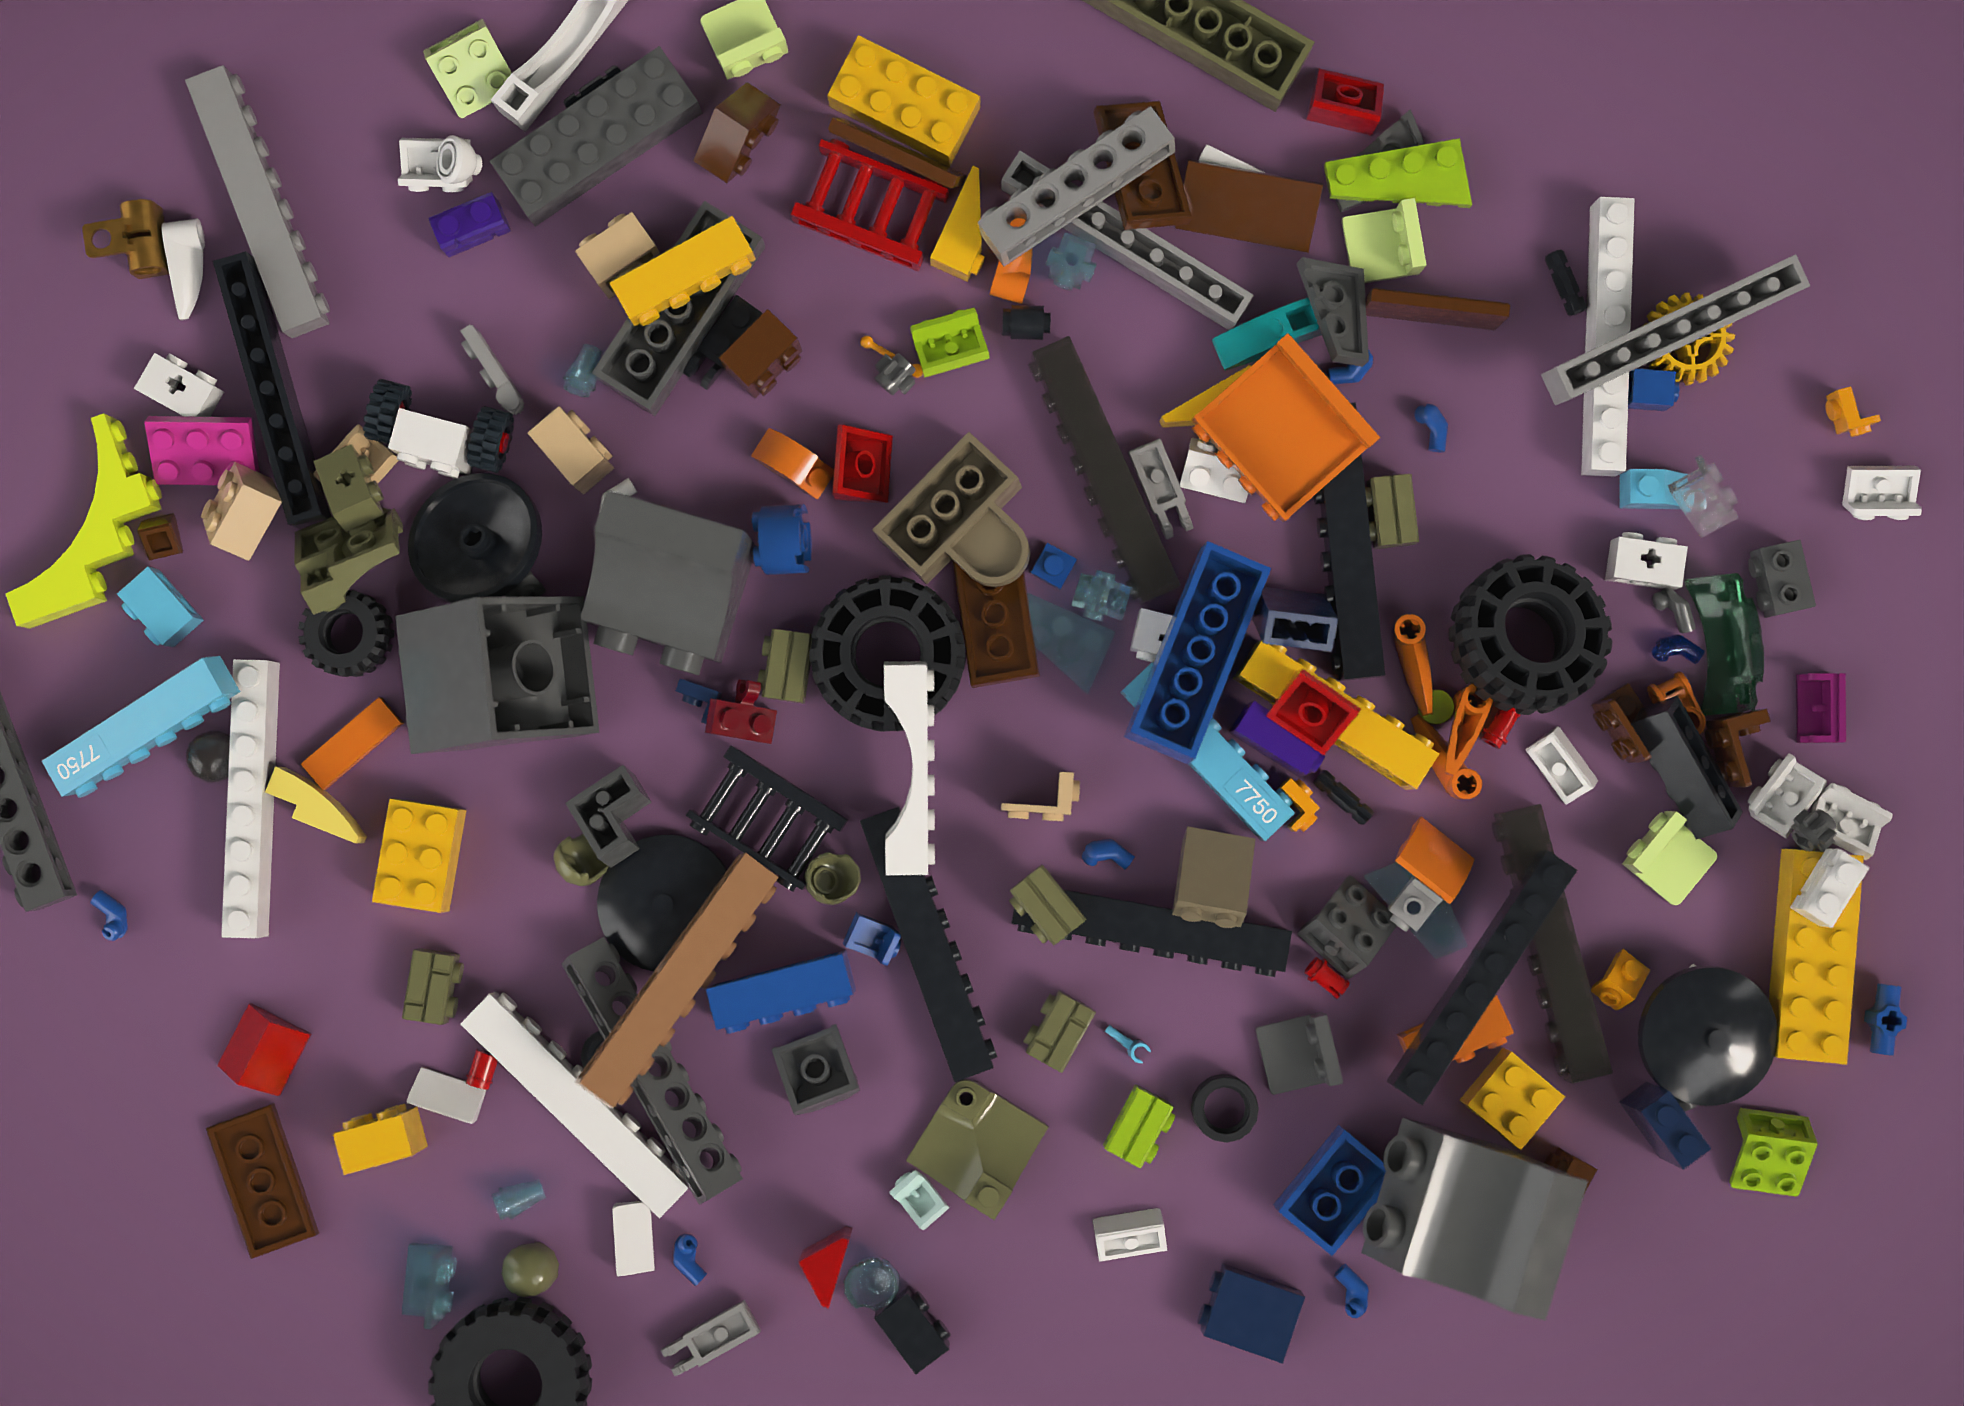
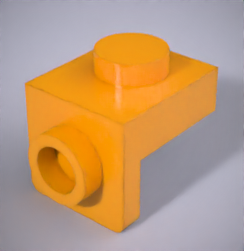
[1825,386,1881,437]
[1278,778,1320,832]
[1591,949,1650,1010]

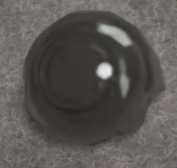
[186,730,230,784]

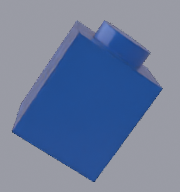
[1628,369,1680,411]

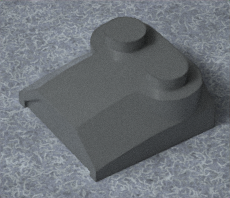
[771,1024,860,1115]

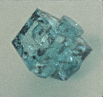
[1045,232,1097,291]
[1071,570,1132,622]

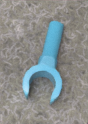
[1104,1025,1151,1063]

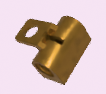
[82,199,169,279]

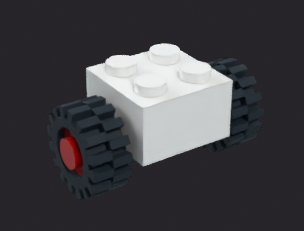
[363,379,514,478]

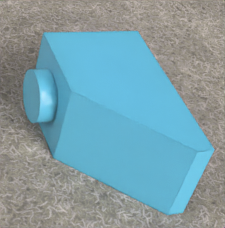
[1620,469,1689,509]

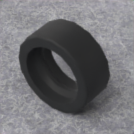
[1191,1074,1259,1143]

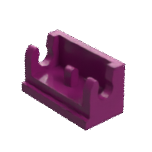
[1796,673,1846,743]

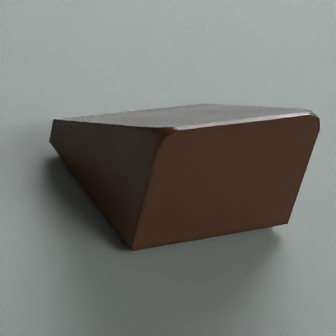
[137,513,183,561]

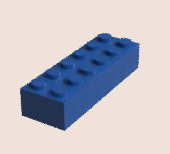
[1124,541,1271,764]

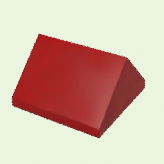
[1306,68,1384,136]
[833,424,893,503]
[1266,668,1361,755]
[217,1003,312,1096]
[798,1226,853,1309]

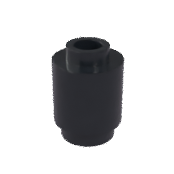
[1002,305,1051,340]

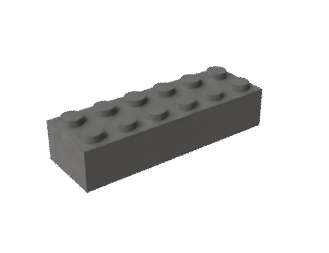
[490,46,702,227]
[592,200,766,416]

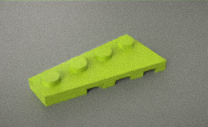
[1324,138,1472,208]

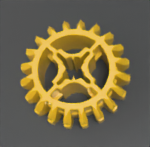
[1642,292,1735,386]

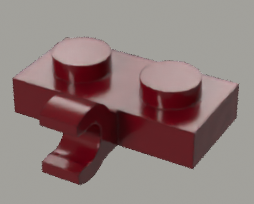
[705,679,777,744]

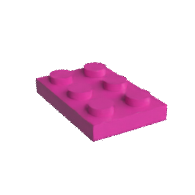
[144,416,260,485]

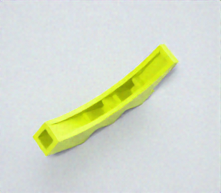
[6,413,162,629]

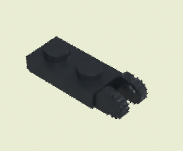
[683,294,763,390]

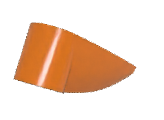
[989,218,1032,304]
[1394,614,1433,716]
[1445,684,1493,776]
[1410,713,1482,800]

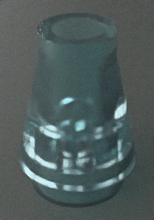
[563,344,602,398]
[491,1179,546,1220]

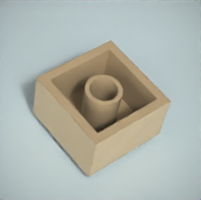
[575,212,661,299]
[528,406,614,495]
[201,462,282,561]

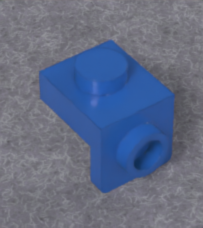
[842,912,901,966]

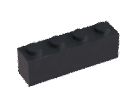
[1631,696,1743,839]

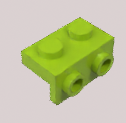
[910,307,990,378]

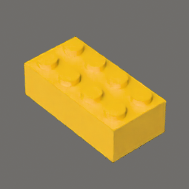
[827,35,980,167]

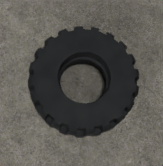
[1448,554,1612,715]
[809,575,965,732]
[428,1297,592,1406]

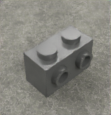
[1748,540,1816,618]

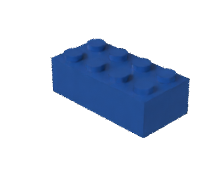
[706,950,856,1034]

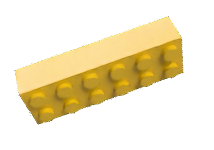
[1233,640,1439,790]
[1769,849,1864,1065]

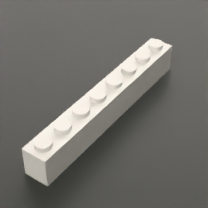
[1581,197,1635,477]
[222,659,280,938]
[461,992,689,1218]

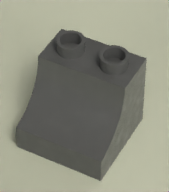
[580,490,756,676]
[395,596,600,754]
[1361,1118,1588,1321]

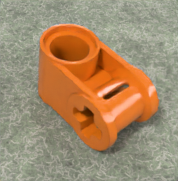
[1647,671,1706,734]

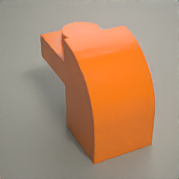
[751,428,834,500]

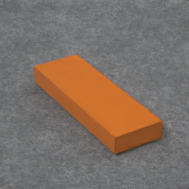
[301,697,404,790]

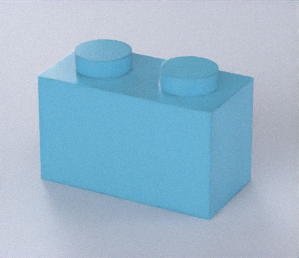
[117,566,204,647]

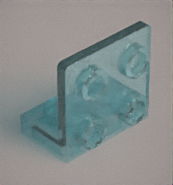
[401,1243,457,1329]

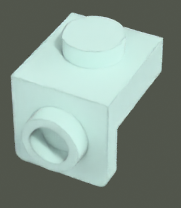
[890,1170,950,1231]

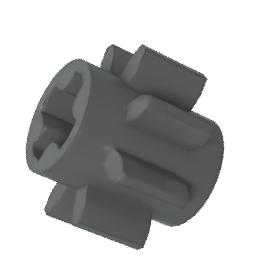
[874,353,916,396]
[1791,809,1837,852]

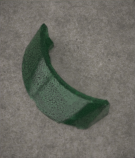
[1684,573,1764,716]

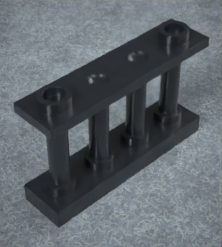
[686,745,848,892]

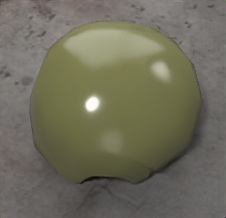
[553,834,609,886]
[804,852,861,905]
[501,1242,559,1297]

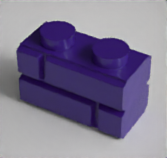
[428,192,511,257]

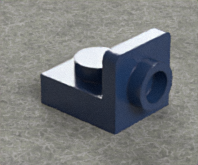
[675,678,722,724]

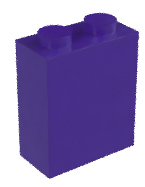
[1228,701,1325,776]

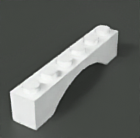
[491,0,628,132]
[884,661,935,875]

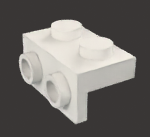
[398,138,473,192]
[1179,438,1248,503]
[1842,466,1922,520]
[1748,753,1827,839]
[1810,783,1893,860]

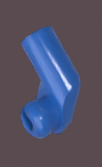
[1327,349,1373,385]
[1414,404,1448,453]
[1082,839,1135,870]
[90,890,128,941]
[673,1234,707,1286]
[1334,1264,1369,1318]

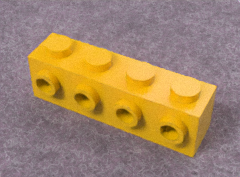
[610,215,756,326]

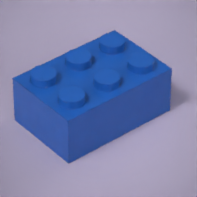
[1273,1125,1386,1256]

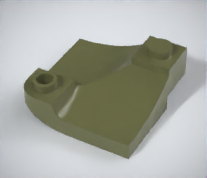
[294,508,403,615]
[906,1079,1049,1220]

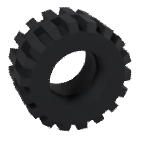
[298,590,395,677]

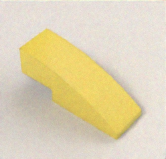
[265,767,367,843]

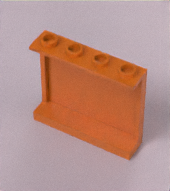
[1192,333,1381,522]

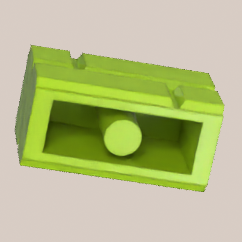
[1103,1084,1176,1168]

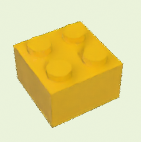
[1459,1048,1565,1150]
[333,1103,428,1175]

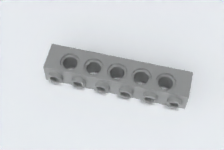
[978,106,1175,266]

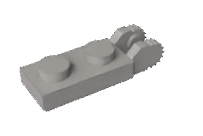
[460,324,525,415]
[1128,439,1193,539]
[661,1300,761,1376]

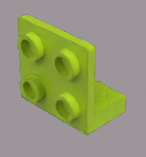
[1730,1108,1818,1197]

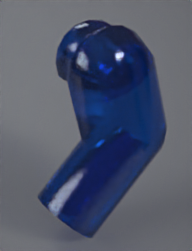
[1651,634,1705,664]

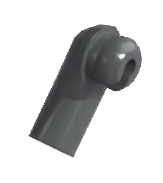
[1652,588,1696,633]

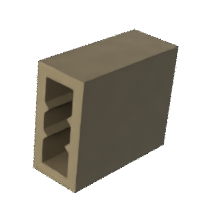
[1172,826,1255,928]

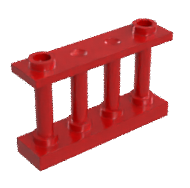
[791,139,949,272]

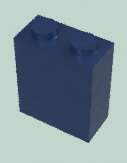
[1252,587,1338,652]
[1619,1082,1712,1170]
[1197,1263,1305,1364]

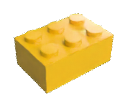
[372,799,466,913]

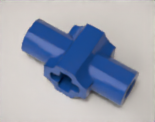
[1864,983,1907,1056]

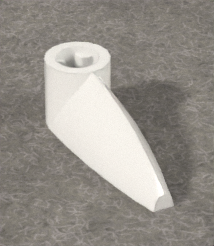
[162,218,205,320]

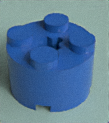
[752,504,812,575]

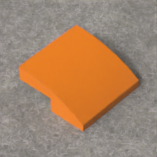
[1395,816,1475,904]

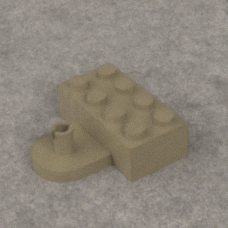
[872,432,1030,587]

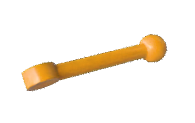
[860,335,923,378]

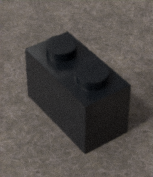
[874,1286,951,1375]

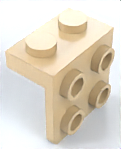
[1001,772,1080,821]

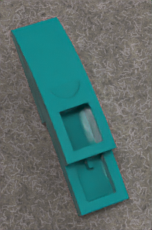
[1212,298,1322,371]

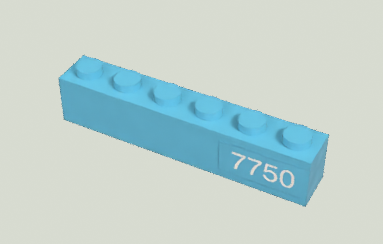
[42,656,240,798]
[1120,663,1295,841]

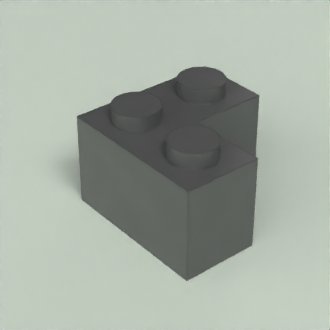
[565,765,651,868]

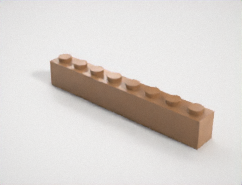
[575,853,779,1108]

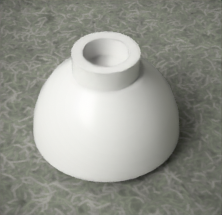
[436,135,482,184]

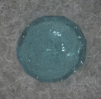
[843,1256,900,1311]

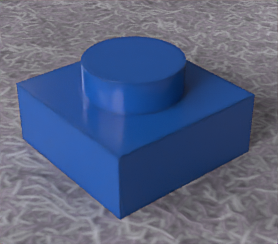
[1031,543,1077,590]

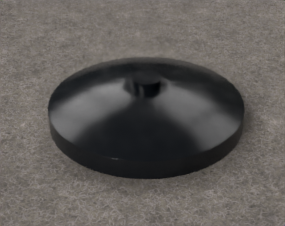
[408,473,542,603]
[597,835,727,971]
[1638,965,1778,1106]

